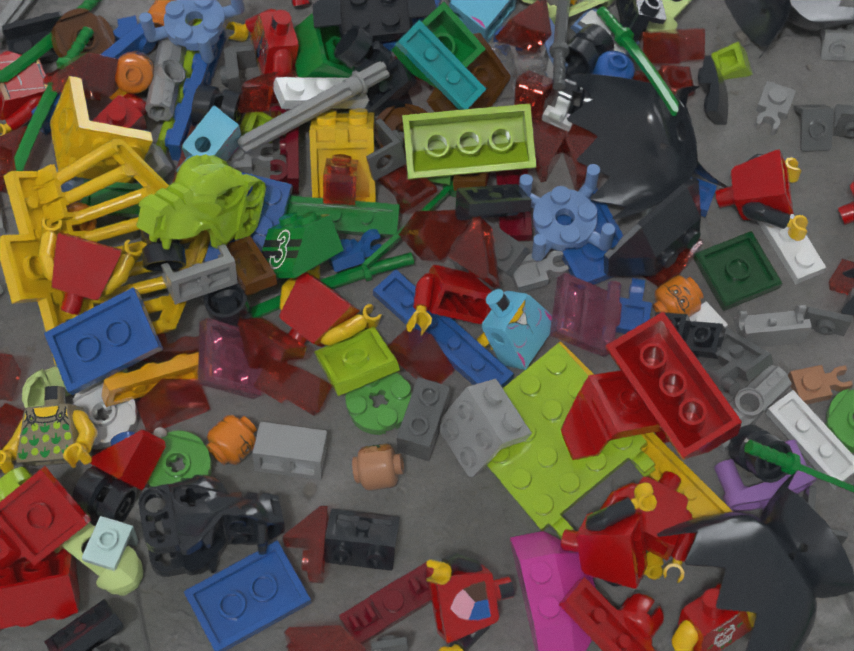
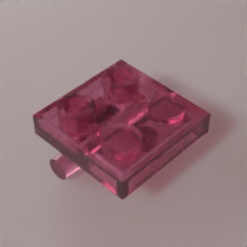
[550,273,622,357]

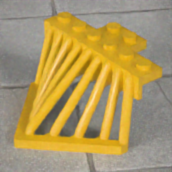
[0,139,210,365]

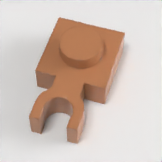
[788,365,853,404]

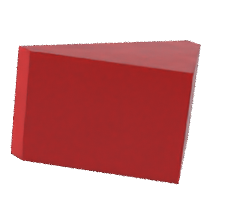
[90,429,166,490]

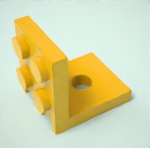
[50,76,153,183]
[309,108,376,202]

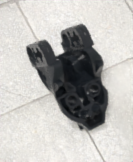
[138,474,285,577]

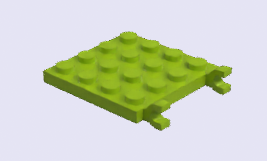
[486,343,655,538]

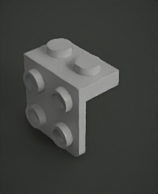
[440,379,532,477]

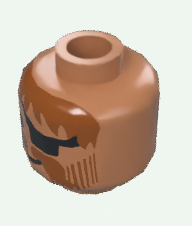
[352,444,404,491]

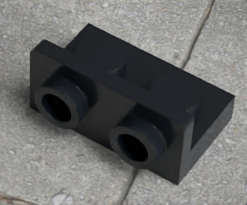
[616,0,667,43]
[2,11,62,65]
[455,184,532,220]
[324,508,400,571]
[44,598,124,651]

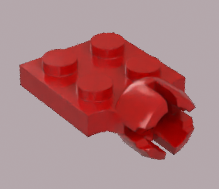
[0,466,91,570]

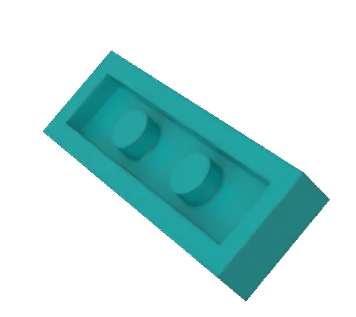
[395,20,486,110]

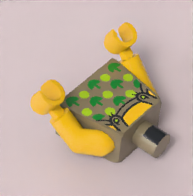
[0,386,97,474]

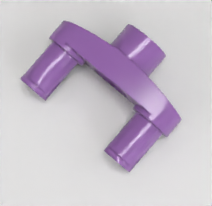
[714,440,817,512]

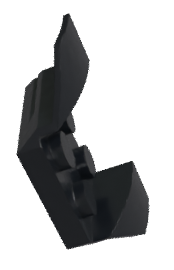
[312,0,436,42]

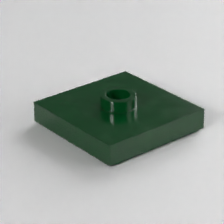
[693,231,783,311]

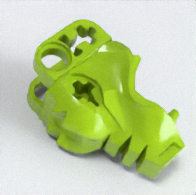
[137,154,266,249]

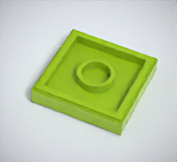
[314,327,400,396]

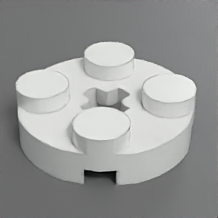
[73,381,138,450]

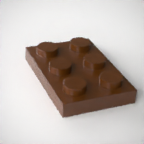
[426,33,512,112]

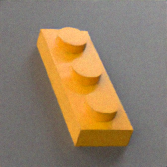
[101,352,205,407]

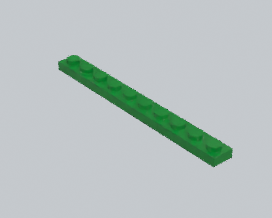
[81,180,400,238]

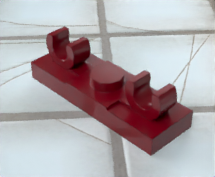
[270,106,299,194]
[339,562,432,648]

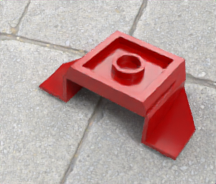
[560,370,670,460]

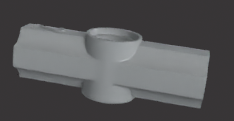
[145,38,186,121]
[715,365,792,452]

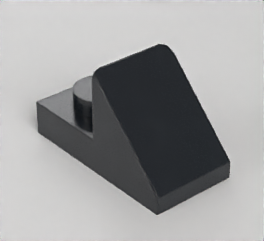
[365,58,417,117]

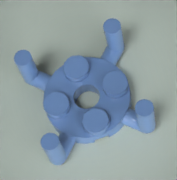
[139,0,245,63]
[519,164,615,261]

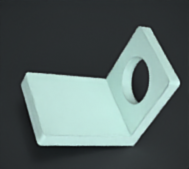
[82,516,139,571]

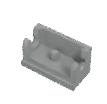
[161,244,238,304]
[733,305,812,347]
[253,421,327,480]

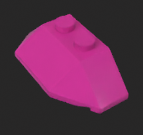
[510,531,595,651]

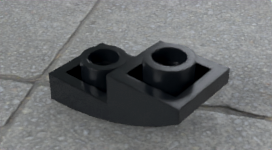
[698,55,728,125]
[655,312,726,359]

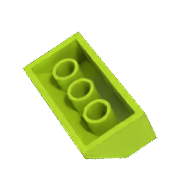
[402,104,536,180]

